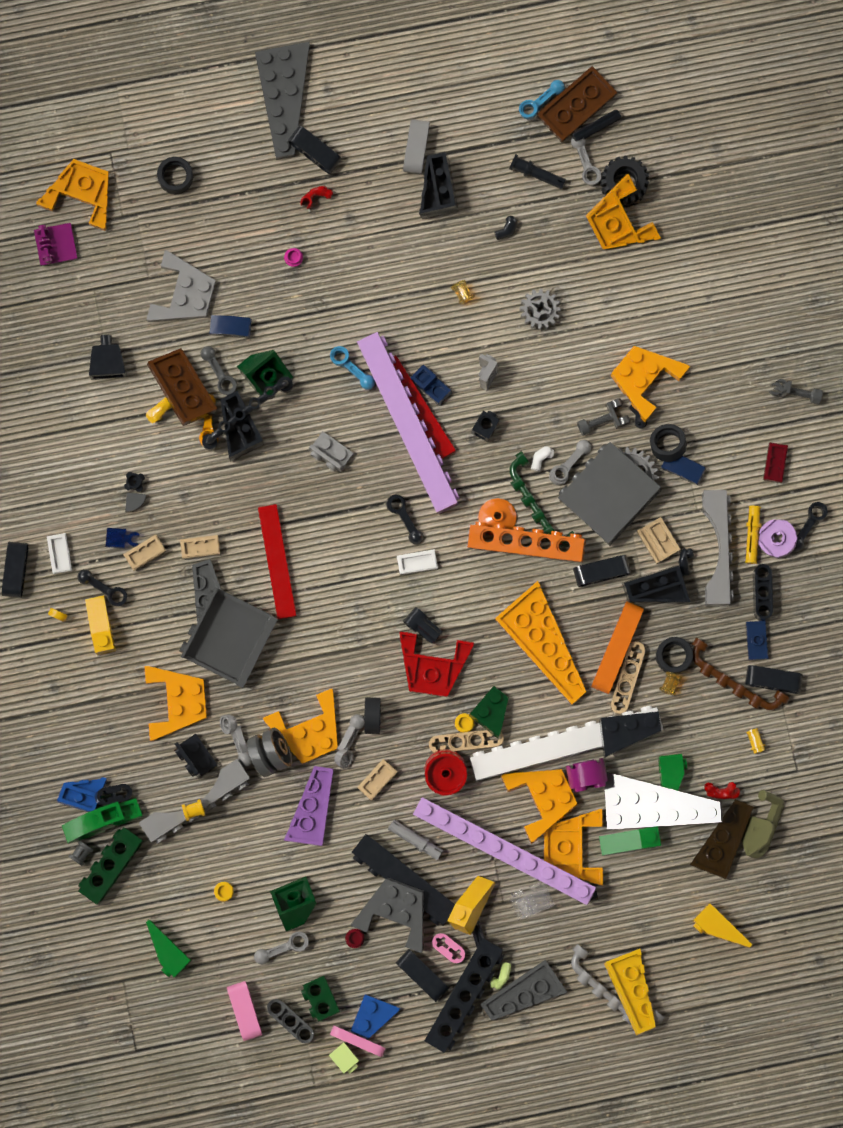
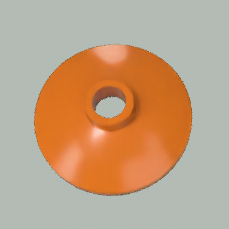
[478,498,517,536]

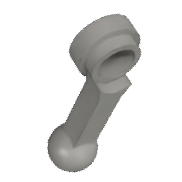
[571,138,601,186]
[549,440,591,485]
[220,714,252,767]
[334,714,364,769]
[254,932,309,965]

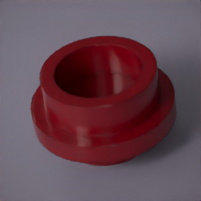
[345,929,365,948]

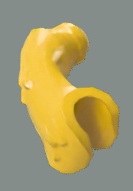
[146,397,172,423]

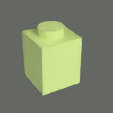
[329,1042,359,1074]

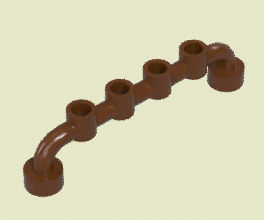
[692,638,790,710]

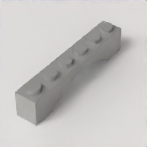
[702,490,733,607]
[139,759,251,844]

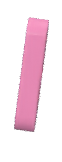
[330,1026,386,1057]

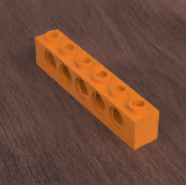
[467,522,586,563]

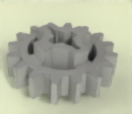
[519,288,561,330]

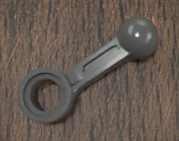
[200,346,237,395]

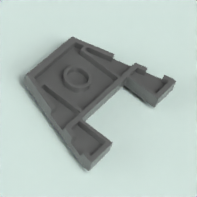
[351,877,424,953]

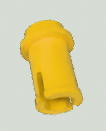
[746,728,765,754]

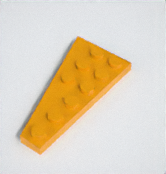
[495,581,586,705]

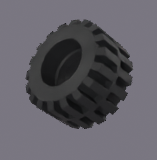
[601,156,649,207]

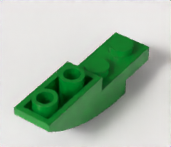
[62,798,143,844]

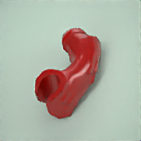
[300,186,333,209]
[704,782,740,799]

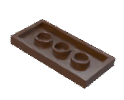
[537,66,617,143]
[147,348,217,426]

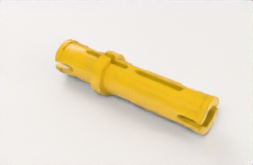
[745,506,761,564]

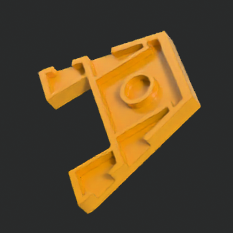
[36,159,109,231]
[586,174,661,249]
[611,346,690,422]
[145,666,207,741]
[263,688,338,764]
[501,769,577,844]
[544,809,603,886]

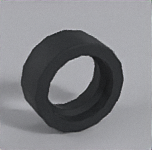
[157,156,194,195]
[650,424,687,462]
[656,637,693,674]
[364,697,381,734]

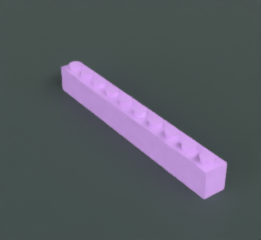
[357,332,460,514]
[413,797,596,906]

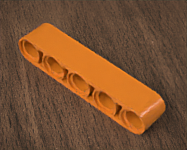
[591,601,644,694]

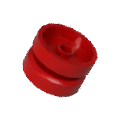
[424,749,467,796]

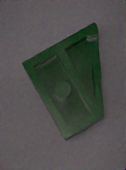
[469,686,509,738]

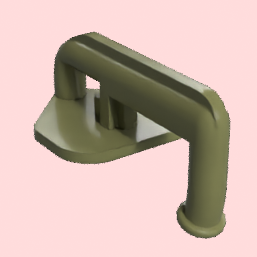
[741,790,784,859]

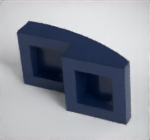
[209,315,252,337]
[410,365,452,406]
[661,456,706,485]

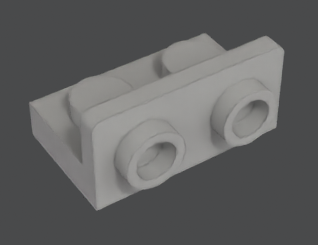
[478,354,498,391]
[309,431,354,472]

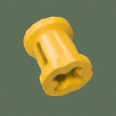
[182,799,206,821]

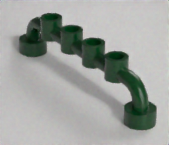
[509,451,575,547]

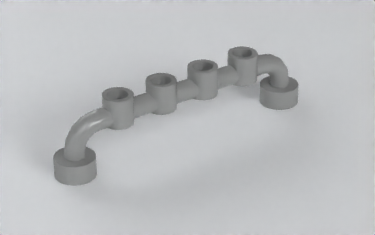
[571,944,665,1025]

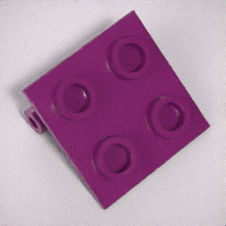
[34,223,78,266]

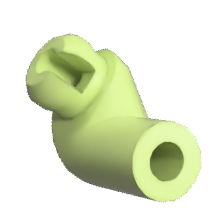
[490,962,511,990]

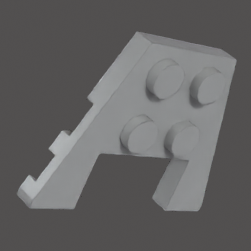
[146,250,216,322]

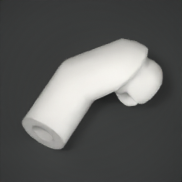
[531,446,554,471]

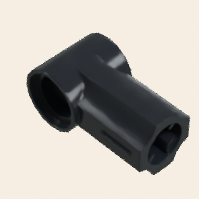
[403,607,443,644]

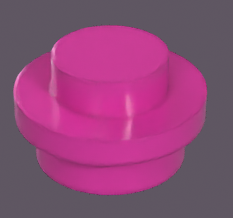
[284,248,303,267]

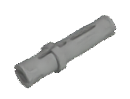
[388,819,444,861]

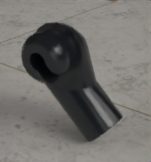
[494,216,518,240]
[628,405,647,429]
[678,548,694,576]

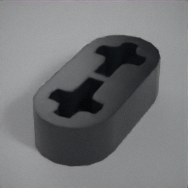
[95,784,132,806]

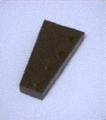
[689,799,754,880]

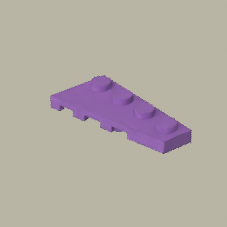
[284,766,334,846]

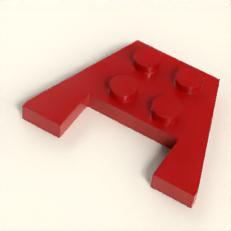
[399,631,474,697]

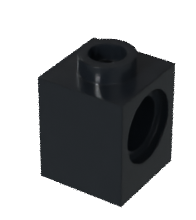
[471,410,500,443]

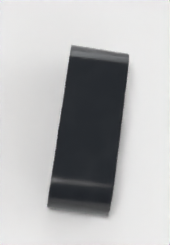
[288,126,342,174]
[1,541,29,598]
[573,555,631,587]
[752,564,773,621]
[745,665,803,694]
[395,948,449,1002]

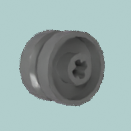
[247,727,292,777]

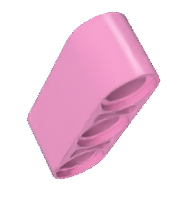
[227,981,263,1041]

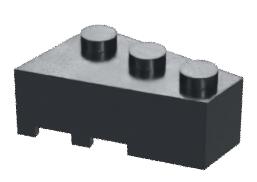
[419,152,459,219]
[220,391,264,462]
[622,565,690,602]
[599,711,661,758]

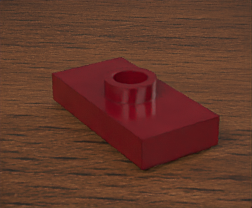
[763,442,788,484]

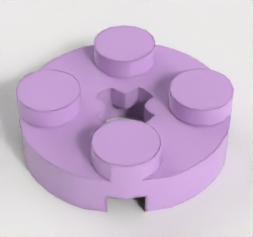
[759,519,797,558]

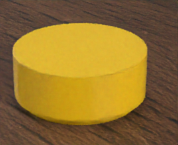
[48,608,68,622]
[455,713,474,733]
[214,882,234,902]

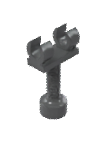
[769,379,823,405]
[577,398,631,436]

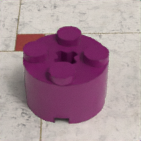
[566,758,608,792]

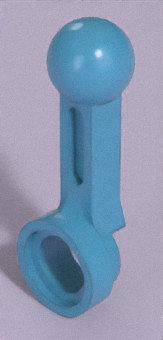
[519,80,565,119]
[330,346,375,390]

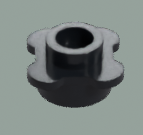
[124,472,145,492]

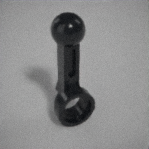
[386,494,424,545]
[793,502,828,552]
[77,569,127,607]

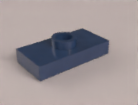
[745,621,768,661]

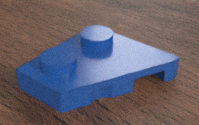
[57,777,107,812]
[351,995,400,1038]

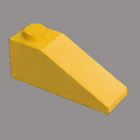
[85,595,116,656]
[447,876,496,935]
[692,903,752,948]

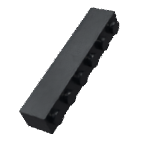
[352,834,455,926]

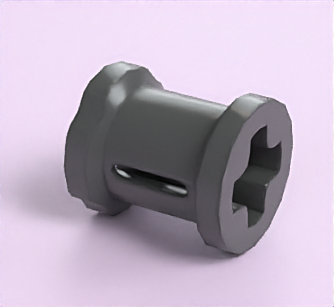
[68,840,94,866]

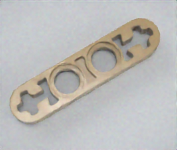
[610,642,645,715]
[429,730,504,753]

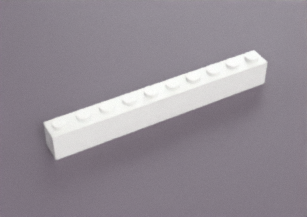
[470,705,663,782]

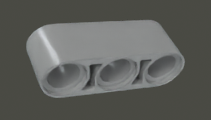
[403,119,430,174]

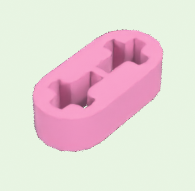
[432,933,465,963]

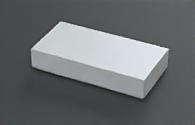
[47,533,72,575]
[397,549,438,575]

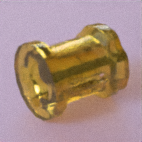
[451,280,474,305]
[659,671,682,696]

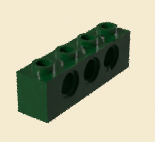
[78,827,144,905]

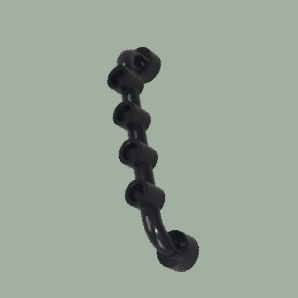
[202,377,293,451]

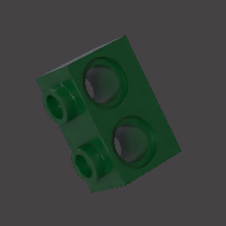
[301,976,340,1022]

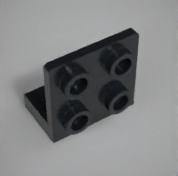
[174,733,218,779]

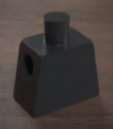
[89,335,127,380]

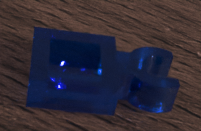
[105,528,140,549]

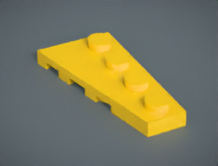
[604,949,656,1036]

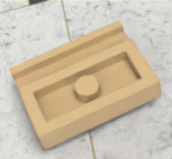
[637,517,681,564]

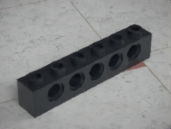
[424,938,504,1053]

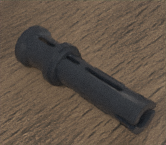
[509,154,566,190]

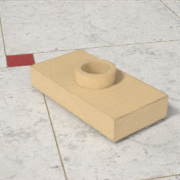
[123,535,166,571]
[180,535,221,559]
[357,759,397,801]

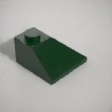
[237,350,293,396]
[270,876,317,932]

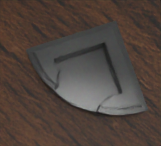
[125,493,147,513]

